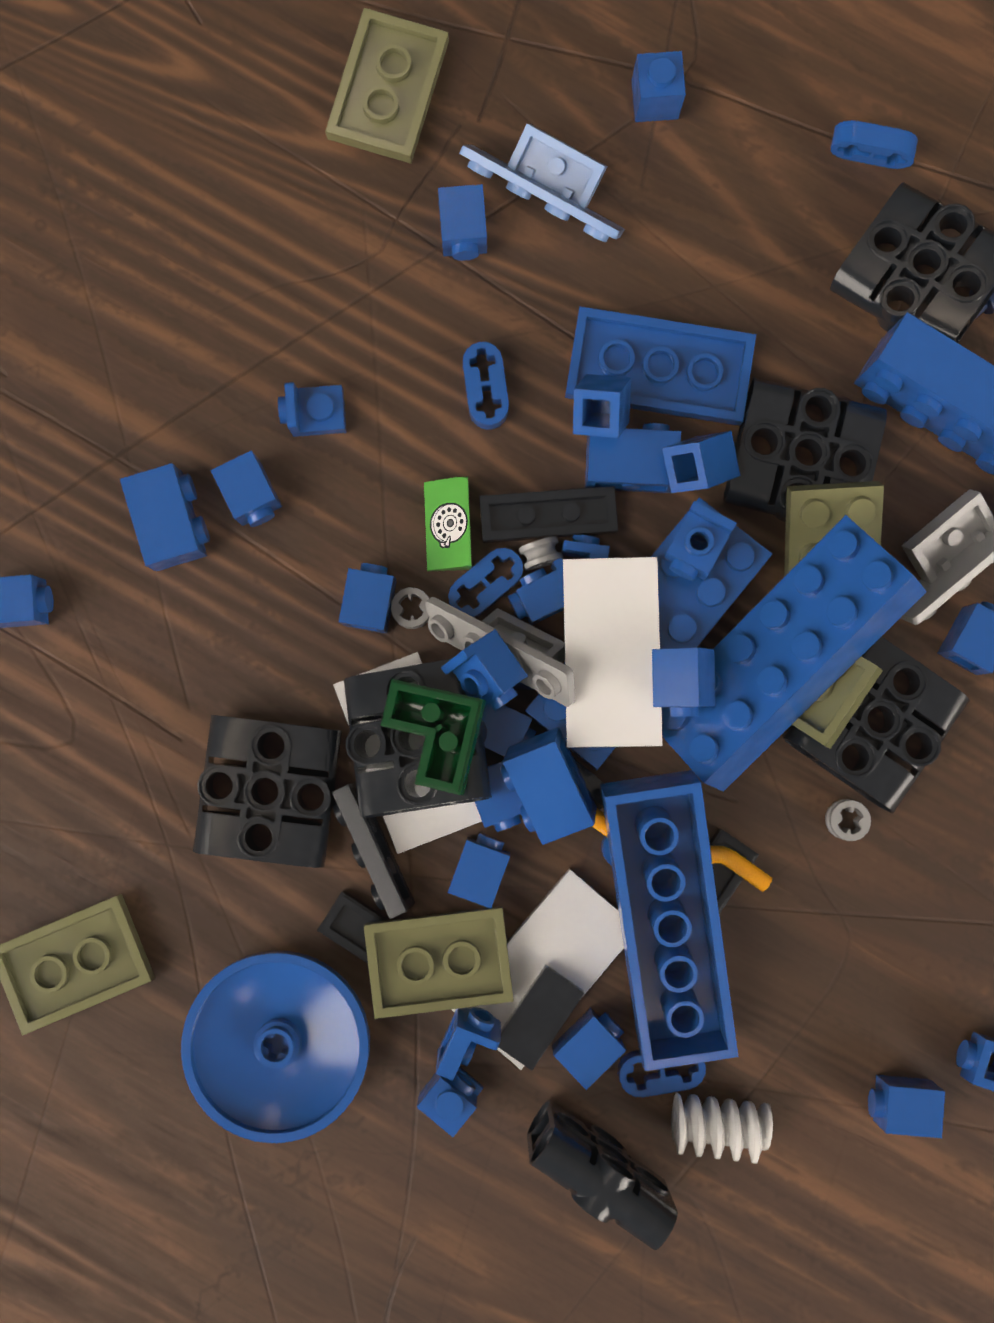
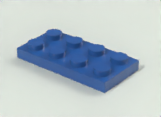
[565,306,756,426]

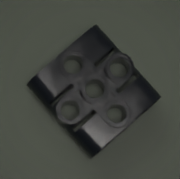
[830,182,994,343]
[723,377,887,522]
[783,636,970,814]
[344,659,492,818]
[193,715,342,868]
[527,1100,678,1250]

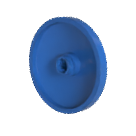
[181,951,370,1143]

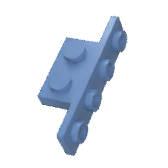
[459,124,625,242]

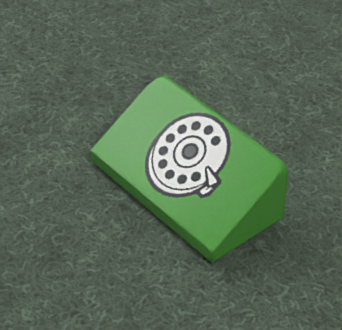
[424,476,472,572]

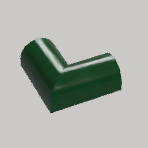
[380,679,486,796]

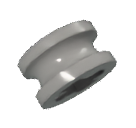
[518,536,564,571]
[391,587,429,629]
[825,799,871,841]

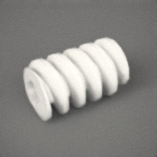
[671,1092,773,1164]

